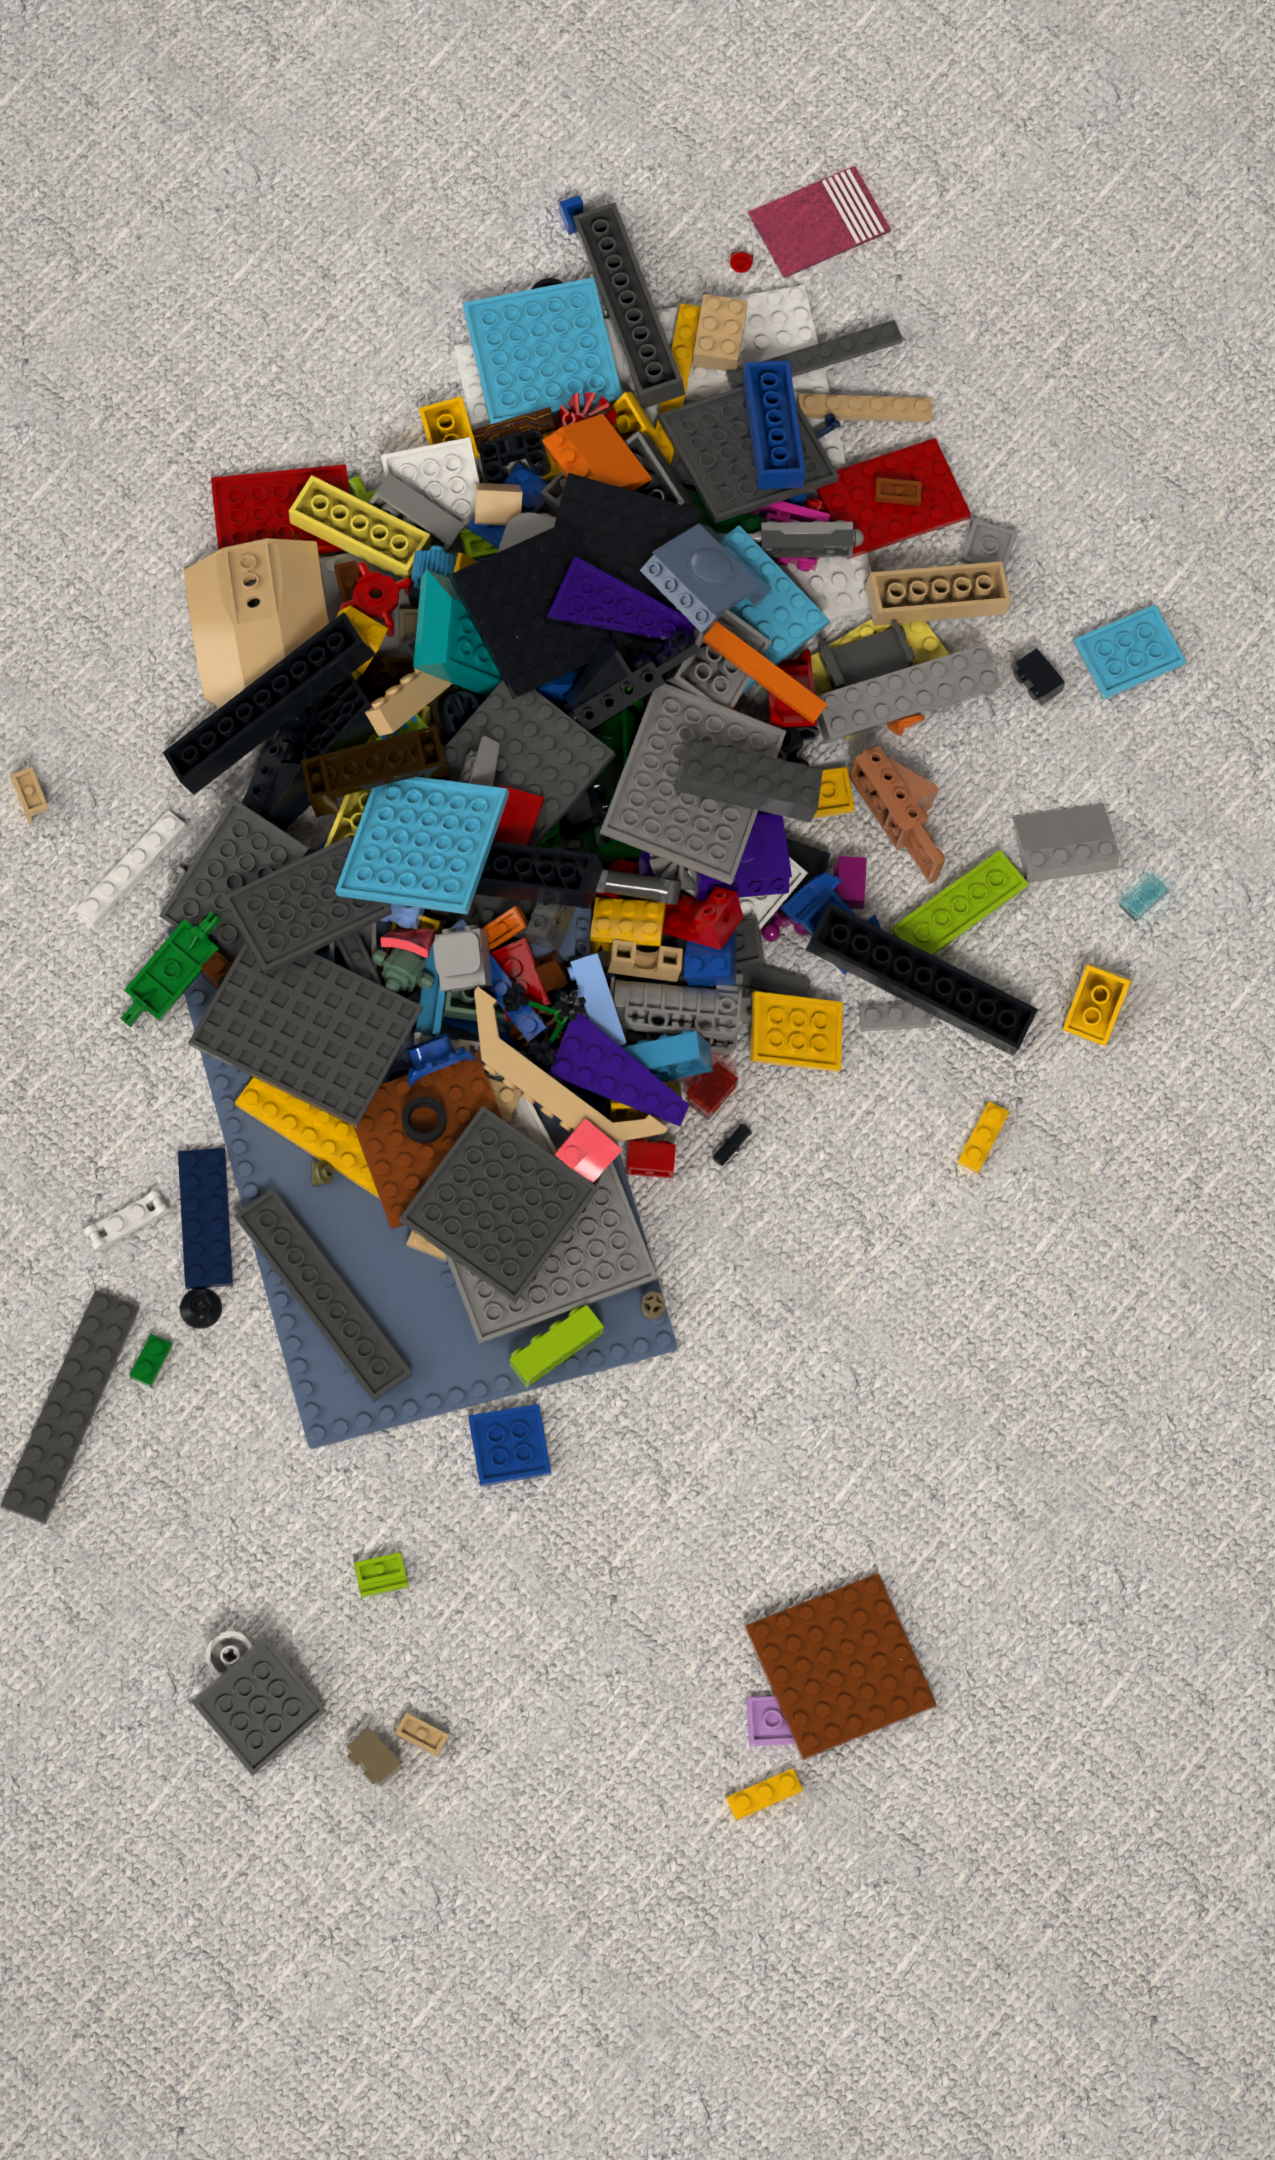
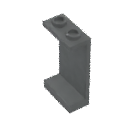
[818,620,915,690]

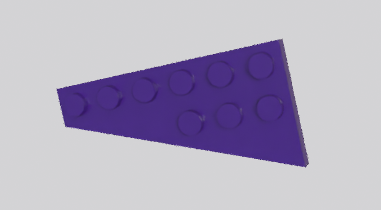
[546,556,694,640]
[549,1014,689,1127]

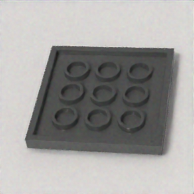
[190,1637,326,1776]

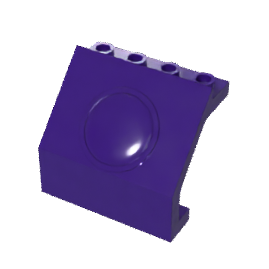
[696,810,792,901]

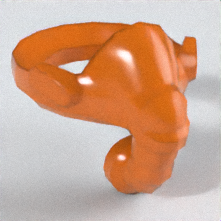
[887,714,925,736]

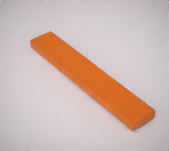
[702,621,828,724]

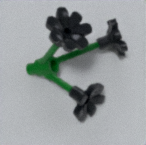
[503,982,586,1067]

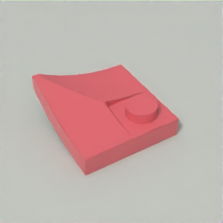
[381,928,437,958]
[555,1118,622,1184]

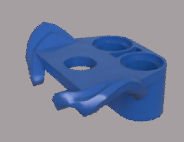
[407,1033,477,1087]

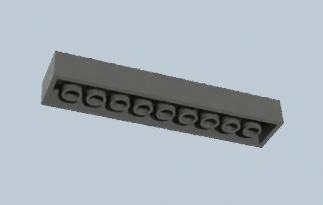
[573,202,685,409]

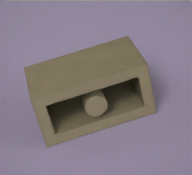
[347,1727,402,1787]

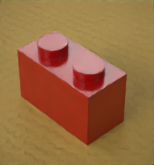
[626,1138,676,1179]

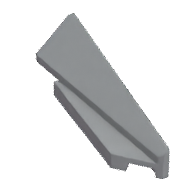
[459,736,499,787]

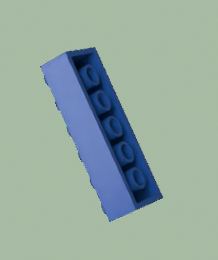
[742,360,806,490]

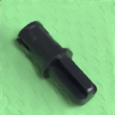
[713,1123,752,1166]

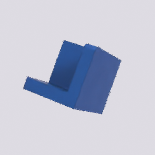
[559,195,584,235]

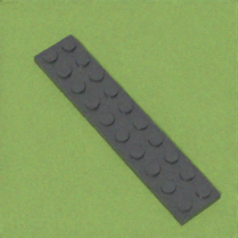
[234,1189,412,1403]
[0,1290,140,1525]

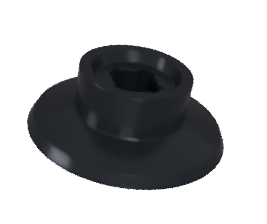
[179,1288,222,1329]

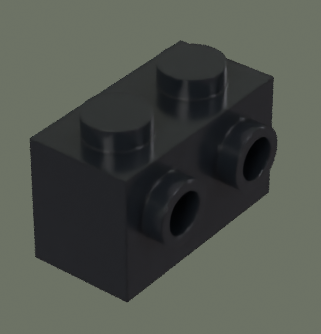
[1013,648,1065,706]

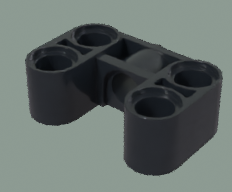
[479,429,551,484]

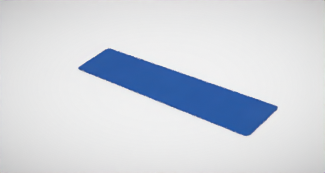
[443,1017,527,1050]

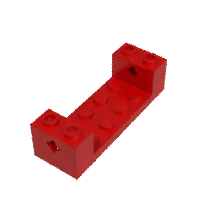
[595,858,744,950]

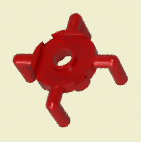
[340,561,412,637]

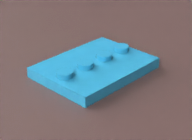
[1073,604,1186,700]

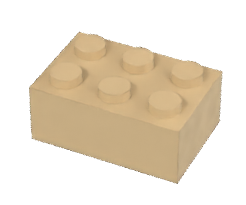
[693,294,748,371]

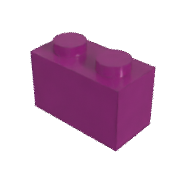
[833,856,867,909]

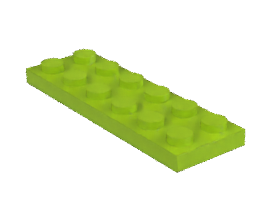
[891,850,1029,956]

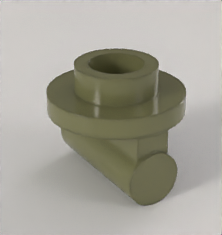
[311,1160,334,1187]

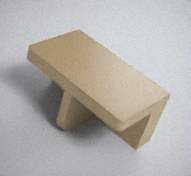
[10,767,49,824]

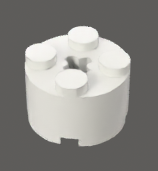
[206,1631,253,1679]

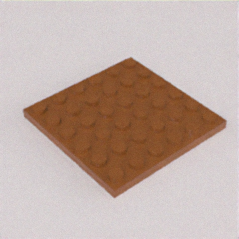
[353,1052,503,1230]
[745,1573,937,1761]

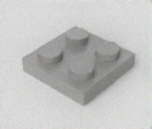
[961,519,1018,572]

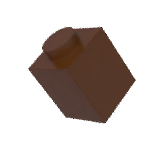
[534,950,569,992]
[201,951,232,990]

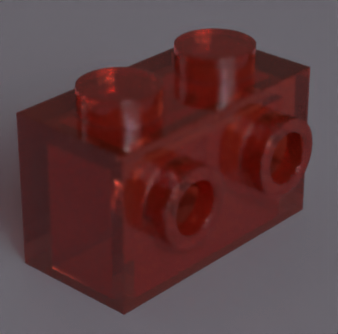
[686,1062,739,1120]

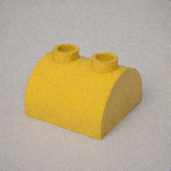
[606,392,656,442]

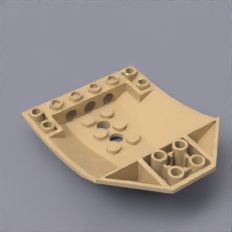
[184,538,329,709]

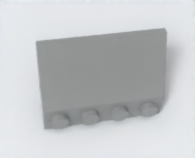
[664,610,772,710]
[1013,804,1119,883]

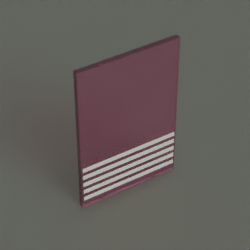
[748,166,891,278]

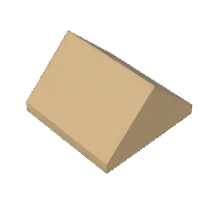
[474,483,523,526]

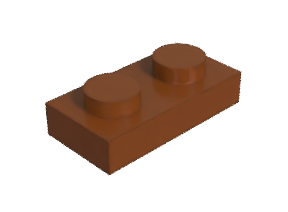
[875,477,921,506]

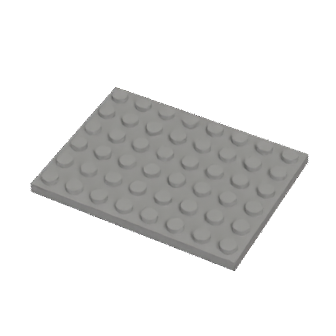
[600,683,786,885]
[444,1161,658,1345]

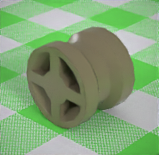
[641,1292,665,1320]

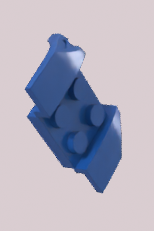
[780,872,881,975]

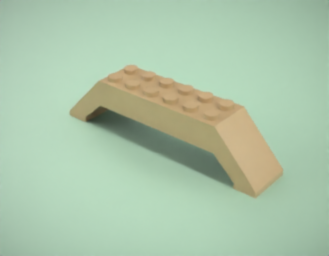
[474,987,668,1143]

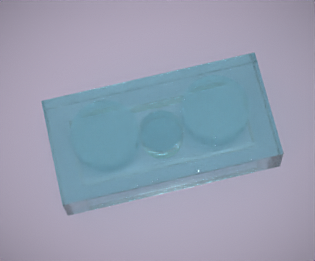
[1119,874,1169,922]

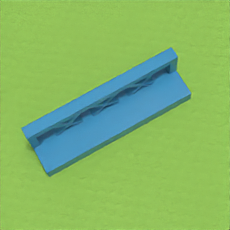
[415,943,445,1037]

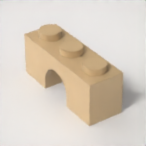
[607,939,683,982]

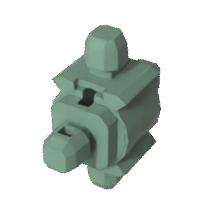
[372,948,435,993]

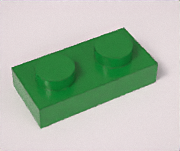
[129,1334,173,1388]

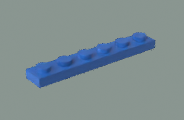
[451,918,549,1043]

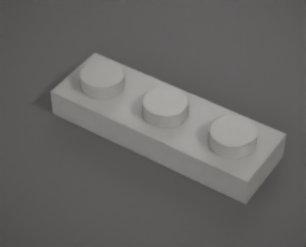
[859,1004,931,1032]

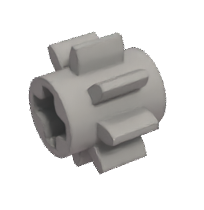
[167,863,190,890]

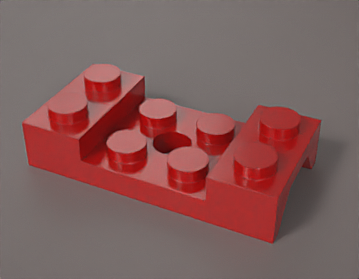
[768,649,817,727]

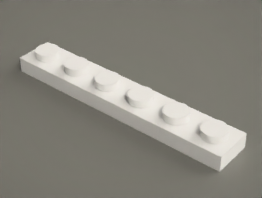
[75,810,186,926]

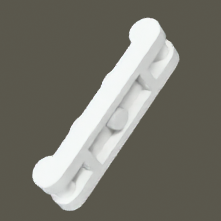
[84,1190,170,1251]

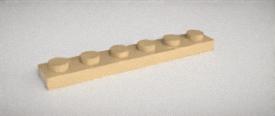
[797,394,932,422]

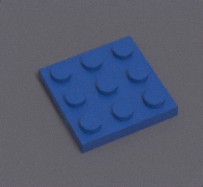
[468,1404,551,1487]

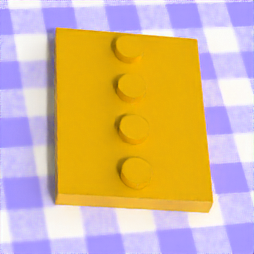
[750,991,843,1072]

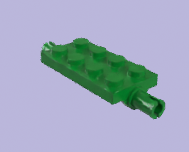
[120,911,222,1027]

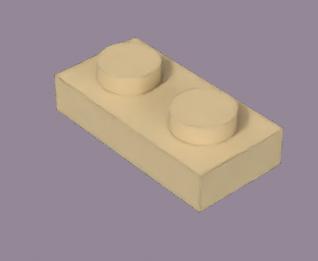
[394,1712,449,1758]

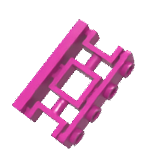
[748,501,831,572]

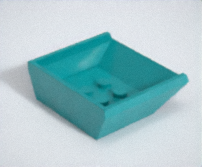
[413,569,503,697]

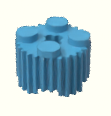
[412,546,458,589]

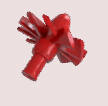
[555,392,618,432]

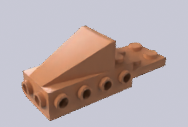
[849,746,945,884]

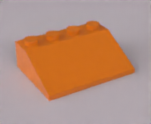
[542,414,652,491]

